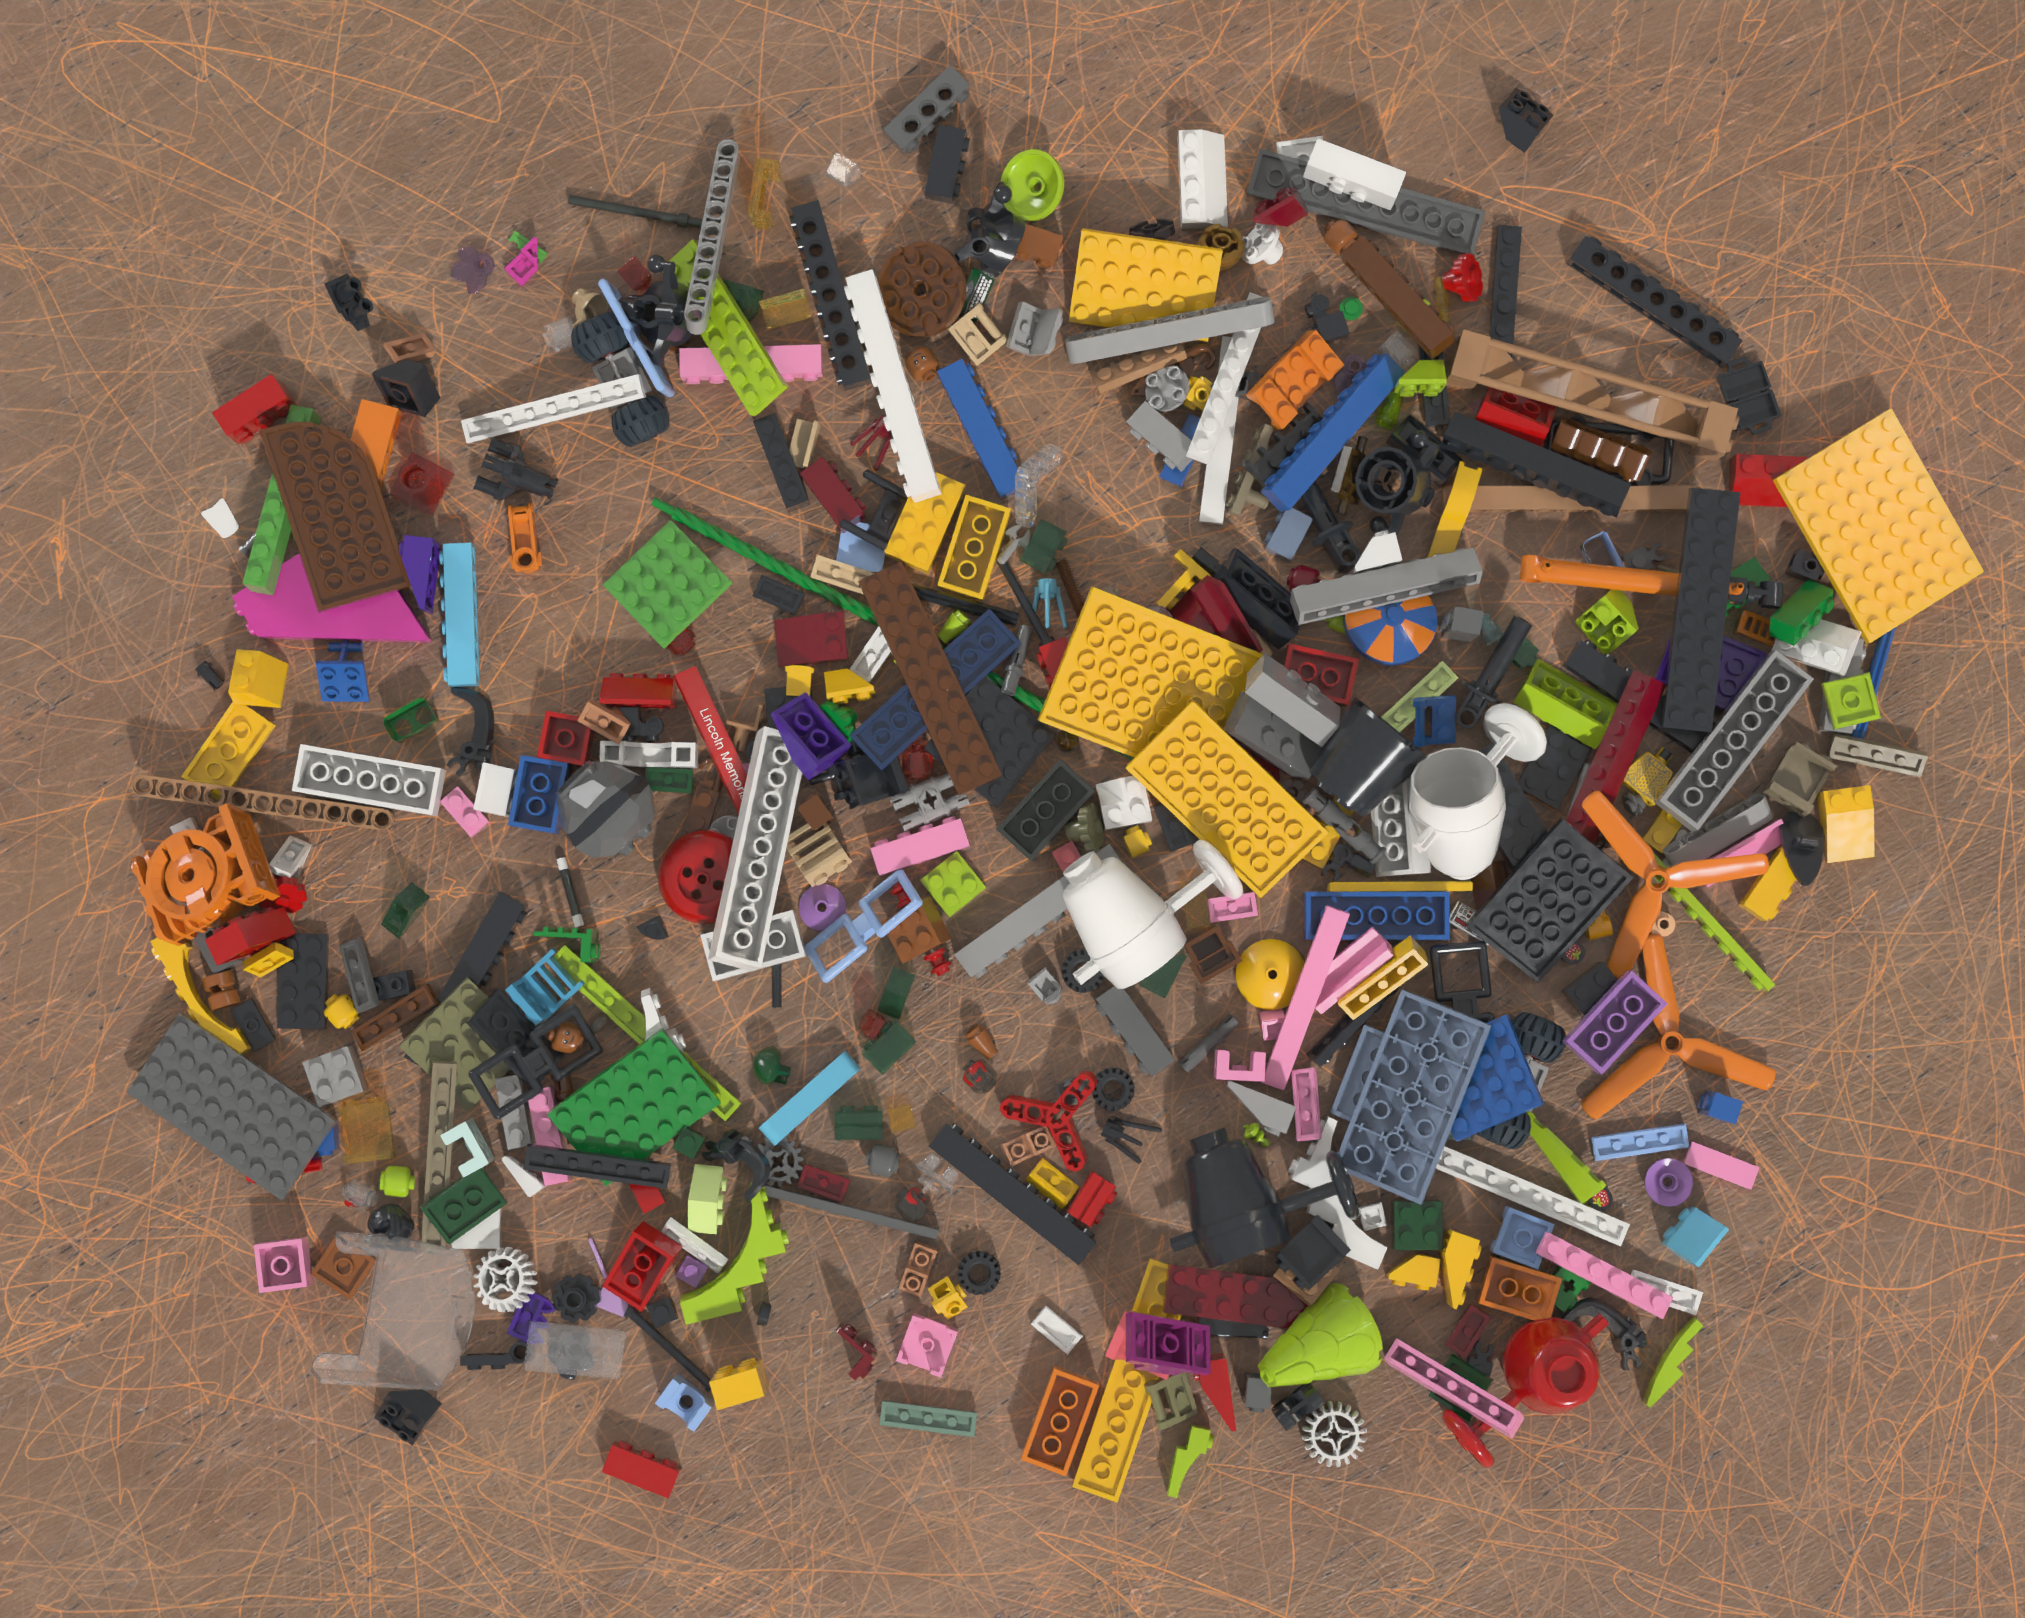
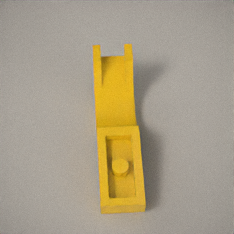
[1427,461,1482,558]

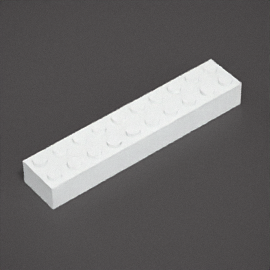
[708,726,802,971]

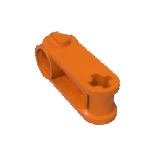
[508,503,543,574]

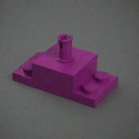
[1126,1312,1211,1376]

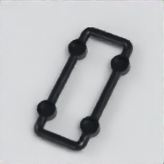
[1546,415,1674,486]

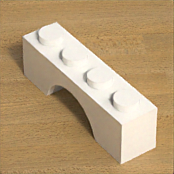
[600,741,698,768]

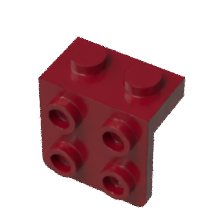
[836,1323,877,1381]

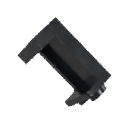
[835,755,909,810]
[1275,1215,1351,1291]

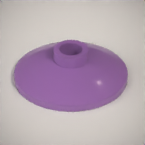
[799,884,846,931]
[1645,1158,1693,1206]

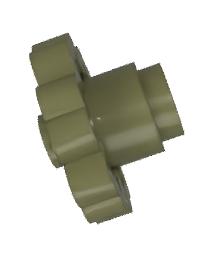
[1066,803,1104,852]

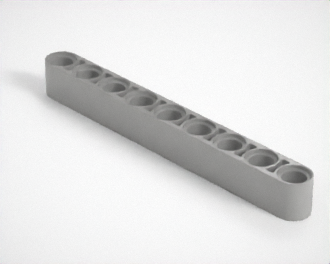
[684,139,740,335]
[1064,297,1275,364]

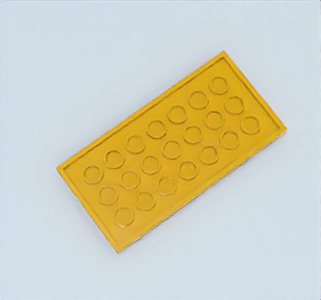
[1126,700,1329,898]

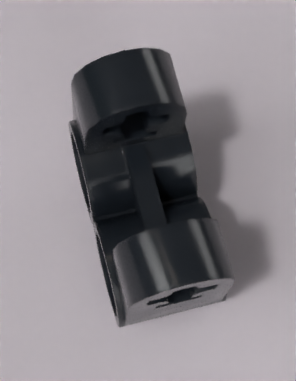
[1271,1383,1325,1432]

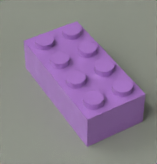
[1562,971,1667,1074]

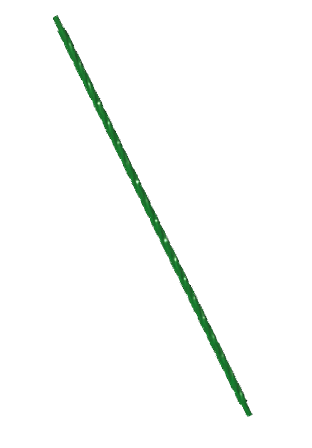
[651,497,1318,851]

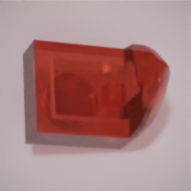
[617,255,652,291]
[859,1009,889,1041]

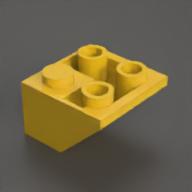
[824,668,876,705]

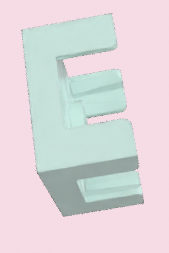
[440,1117,495,1178]

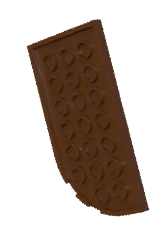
[259,422,411,613]

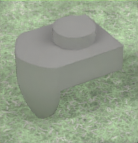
[1027,967,1062,1004]

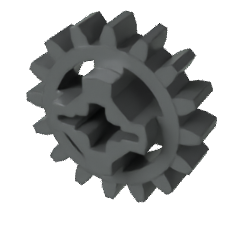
[758,1136,805,1187]

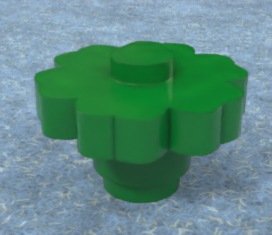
[819,702,858,743]

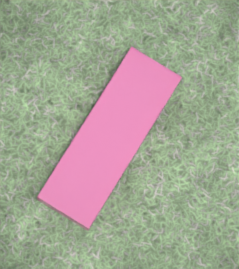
[1291,1067,1322,1142]
[1683,1141,1759,1190]

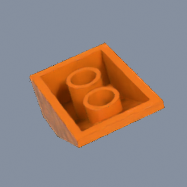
[1476,1255,1562,1320]

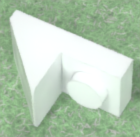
[269,836,312,878]

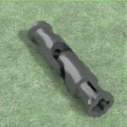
[1302,786,1386,865]

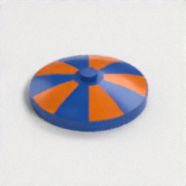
[1343,595,1437,666]

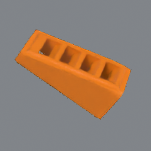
[1733,610,1776,647]

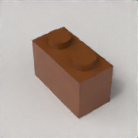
[1014,224,1064,269]

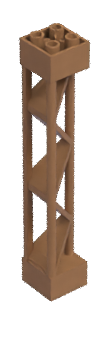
[1446,329,1739,462]

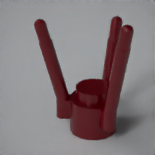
[850,414,893,470]

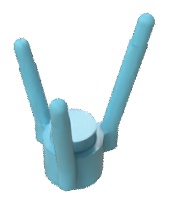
[1029,578,1068,629]

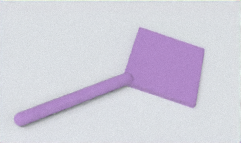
[588,1238,629,1317]

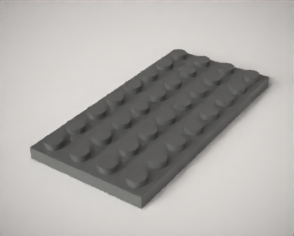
[126,1013,337,1200]

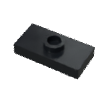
[752,575,805,616]
[231,999,276,1052]

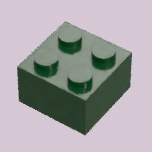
[1391,1200,1443,1250]

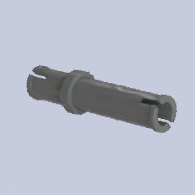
[1001,625,1033,696]
[1178,1013,1240,1074]

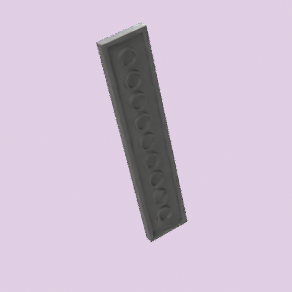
[1247,149,1486,255]

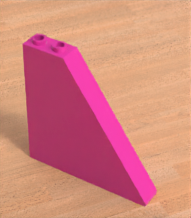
[232,553,432,643]

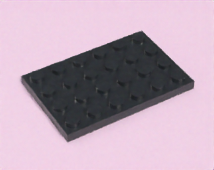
[1466,818,1634,983]

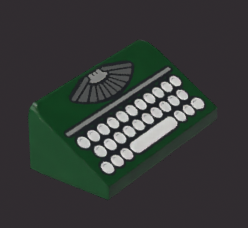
[959,268,995,323]

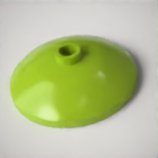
[1001,149,1064,221]

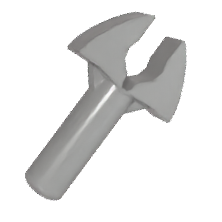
[997,524,1030,564]

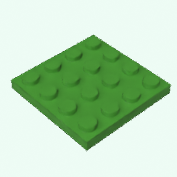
[603,520,733,649]

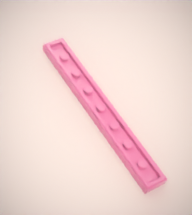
[1261,905,1350,1090]

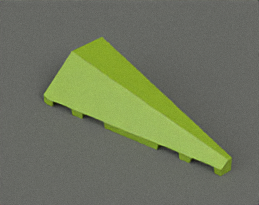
[1525,1111,1607,1204]

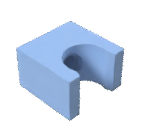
[655,1373,715,1432]

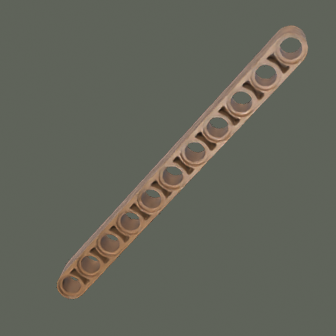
[1443,486,1700,513]
[131,774,395,830]

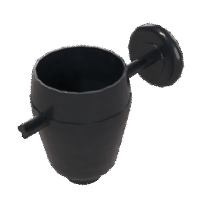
[1169,1128,1360,1268]

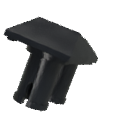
[324,273,373,331]

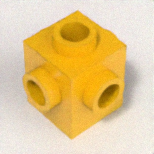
[1182,376,1212,412]
[928,1276,968,1320]

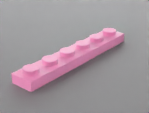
[1535,1232,1673,1319]

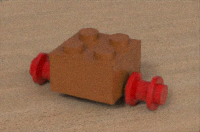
[881,881,953,976]

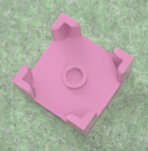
[1213,1049,1266,1082]
[896,1313,958,1378]

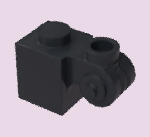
[1304,294,1350,344]
[618,707,664,742]

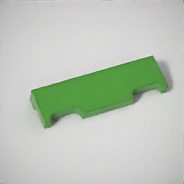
[508,231,548,263]

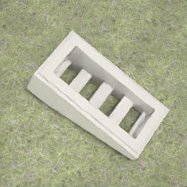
[502,1155,546,1197]

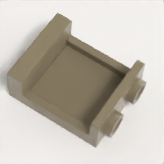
[1762,741,1837,817]

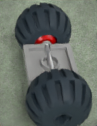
[571,311,670,447]
[1476,1012,1566,1149]

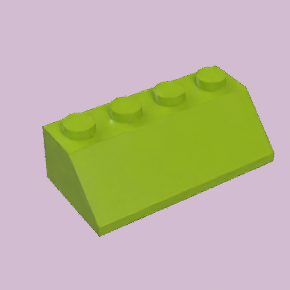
[1513,658,1618,750]

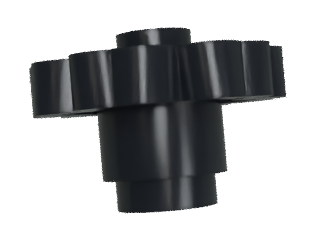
[552,1273,602,1323]

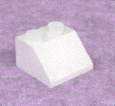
[1350,530,1402,575]
[473,762,518,817]

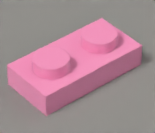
[440,786,490,837]
[1207,892,1258,923]

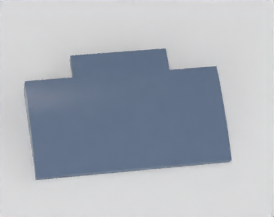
[1330,989,1492,1205]

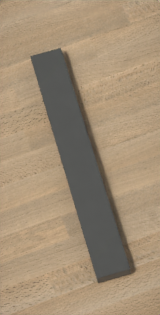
[763,1184,940,1239]

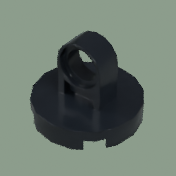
[1129,218,1176,240]

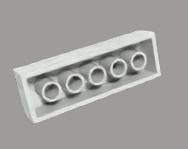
[292,744,446,817]

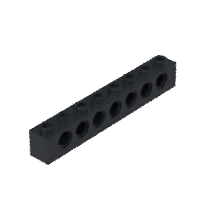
[789,200,872,391]
[1566,236,1743,368]

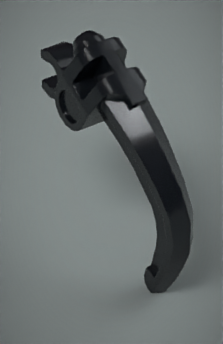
[447,687,495,777]
[702,1129,771,1203]
[1561,1297,1647,1371]

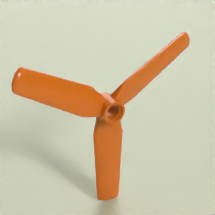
[1582,790,1769,979]
[1581,934,1776,1119]

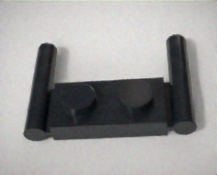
[839,469,908,551]

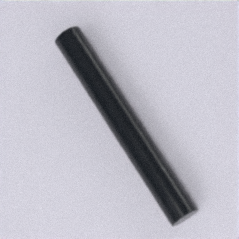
[772,964,782,1008]

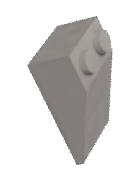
[1224,1080,1296,1136]

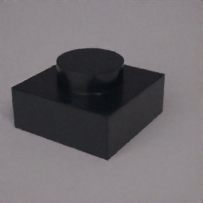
[646,1296,678,1328]

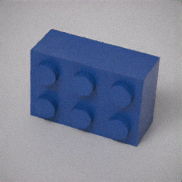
[508,755,572,835]

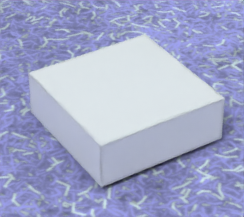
[1359,1202,1387,1231]

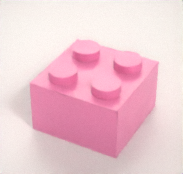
[254,1237,313,1293]

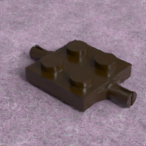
[1331,436,1368,516]

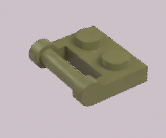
[1144,1372,1198,1429]

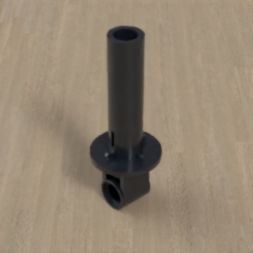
[1301,480,1360,573]
[1456,615,1533,729]

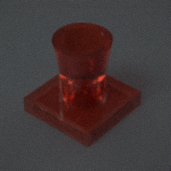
[390,452,455,516]

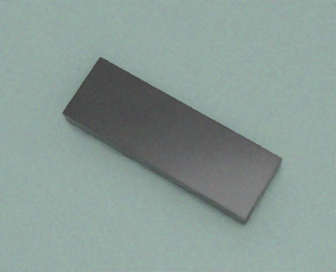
[339,937,380,1013]

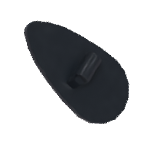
[1779,811,1825,886]

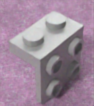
[1005,302,1063,356]

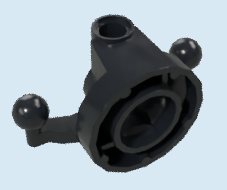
[953,181,1026,278]
[618,254,698,369]
[1355,430,1440,537]

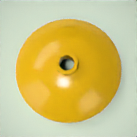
[1235,939,1305,1010]

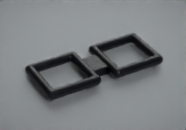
[1430,941,1494,1023]
[468,1005,603,1120]

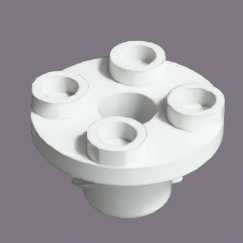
[1241,223,1283,265]

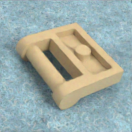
[947,302,1008,366]

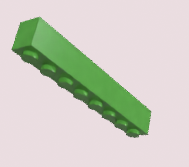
[242,405,321,596]

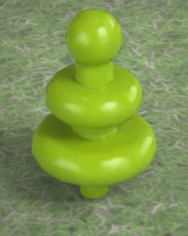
[1244,1122,1270,1147]

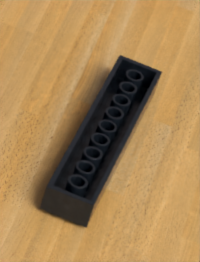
[1660,488,1741,732]

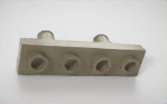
[1226,424,1274,517]

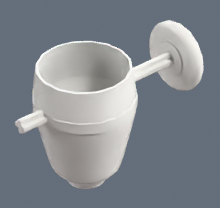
[1409,703,1547,880]
[1063,840,1243,989]

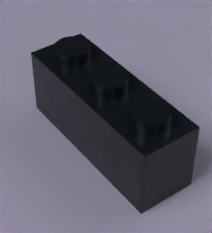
[925,125,970,204]

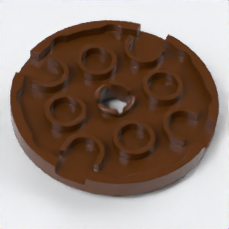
[877,241,967,337]

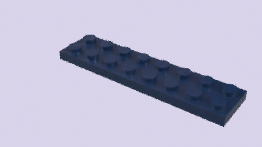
[849,609,1021,771]

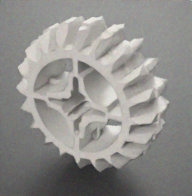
[473,1247,538,1312]
[1302,1401,1367,1467]

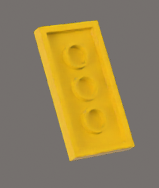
[181,702,276,802]

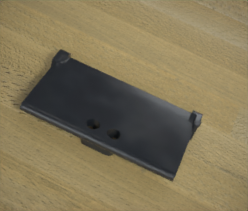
[1198,1317,1269,1340]

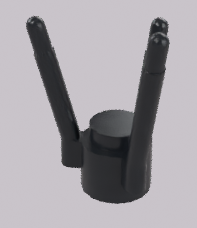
[1101,1117,1162,1164]

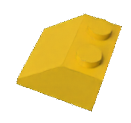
[228,649,289,708]

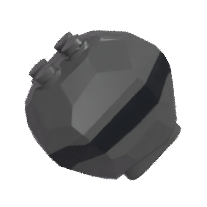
[555,760,655,858]

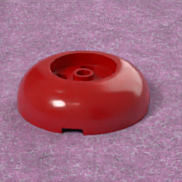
[657,830,733,924]

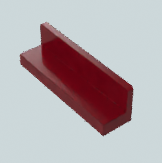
[1190,575,1263,653]

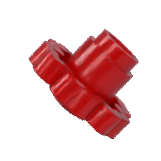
[1442,253,1483,302]
[259,874,307,913]

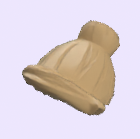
[572,288,609,328]

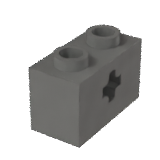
[1242,1372,1271,1412]

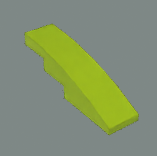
[1642,1317,1703,1408]

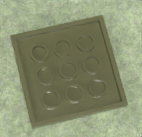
[399,977,510,1112]

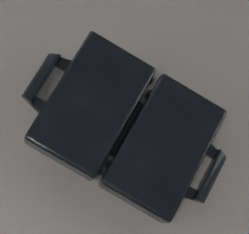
[1716,356,1781,435]

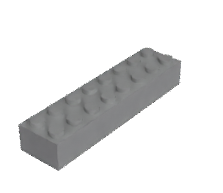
[1654,650,1814,831]

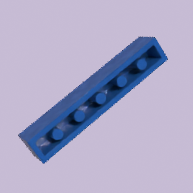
[937,359,1028,500]

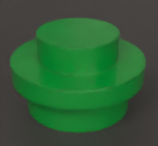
[1339,297,1363,321]

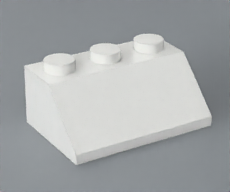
[1772,619,1861,677]

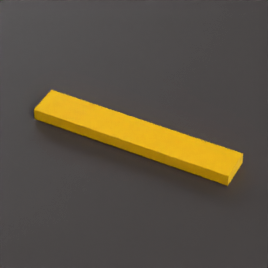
[1327,881,1473,892]

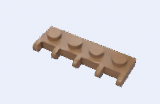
[1089,343,1187,394]

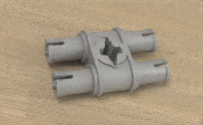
[889,773,970,832]

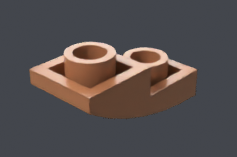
[1000,1126,1056,1167]
[899,1240,938,1297]

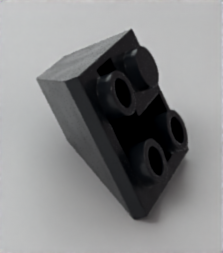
[1499,88,1553,153]
[374,1389,442,1446]

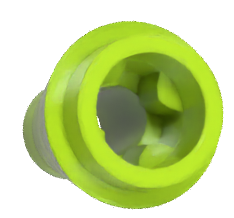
[937,609,971,644]

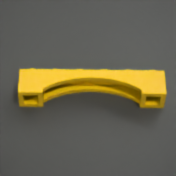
[150,938,252,1054]

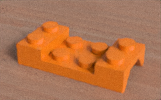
[1246,330,1344,430]

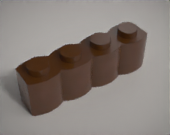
[1551,417,1652,482]

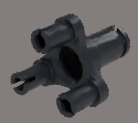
[473,437,559,501]

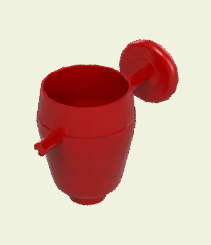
[1442,1313,1609,1468]

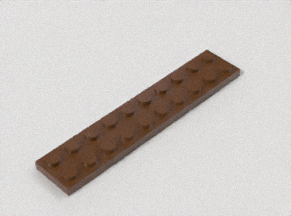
[858,562,1002,796]

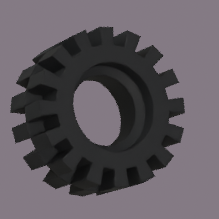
[1062,950,1104,993]
[1092,1068,1135,1111]
[958,1251,1001,1295]

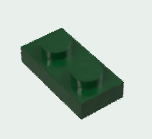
[645,767,694,794]

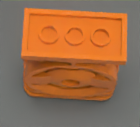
[131,803,280,946]

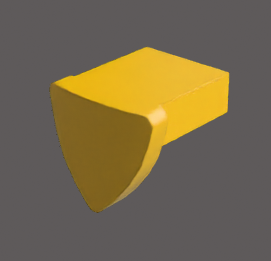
[785,665,814,696]

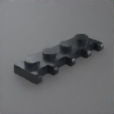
[1242,403,1323,488]

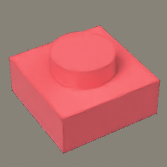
[1051,841,1081,872]

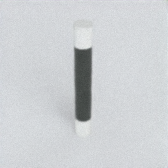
[556,857,584,928]

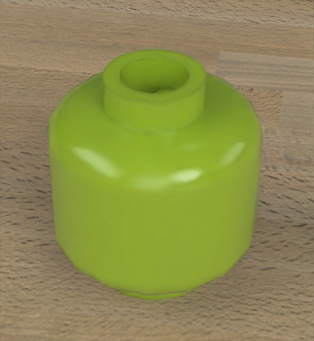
[380,1166,415,1197]

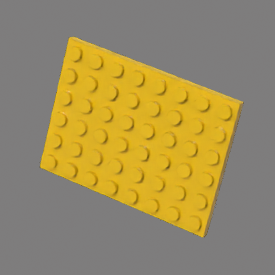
[1773,408,1984,644]
[1038,586,1263,757]

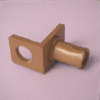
[726,702,766,751]

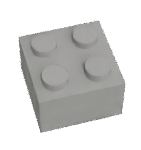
[302,1045,369,1107]

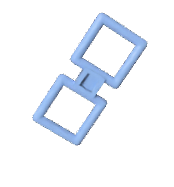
[598,279,674,397]
[805,869,923,983]

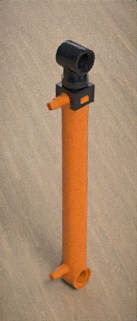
[1519,555,1784,609]

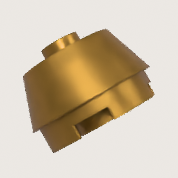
[1198,224,1245,272]

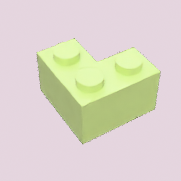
[688,1164,727,1234]

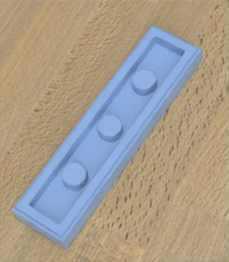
[1590,1123,1689,1161]

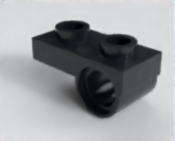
[373,970,416,1001]

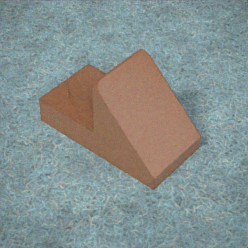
[384,333,436,363]
[578,699,630,744]

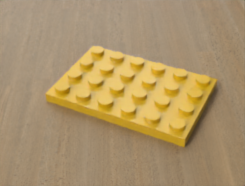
[1069,228,1223,342]

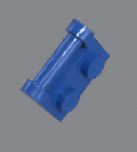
[1413,695,1456,747]

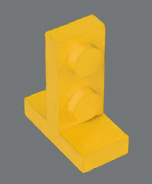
[1156,549,1212,612]

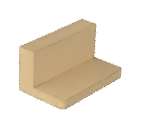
[789,419,820,470]

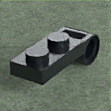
[460,1340,535,1370]

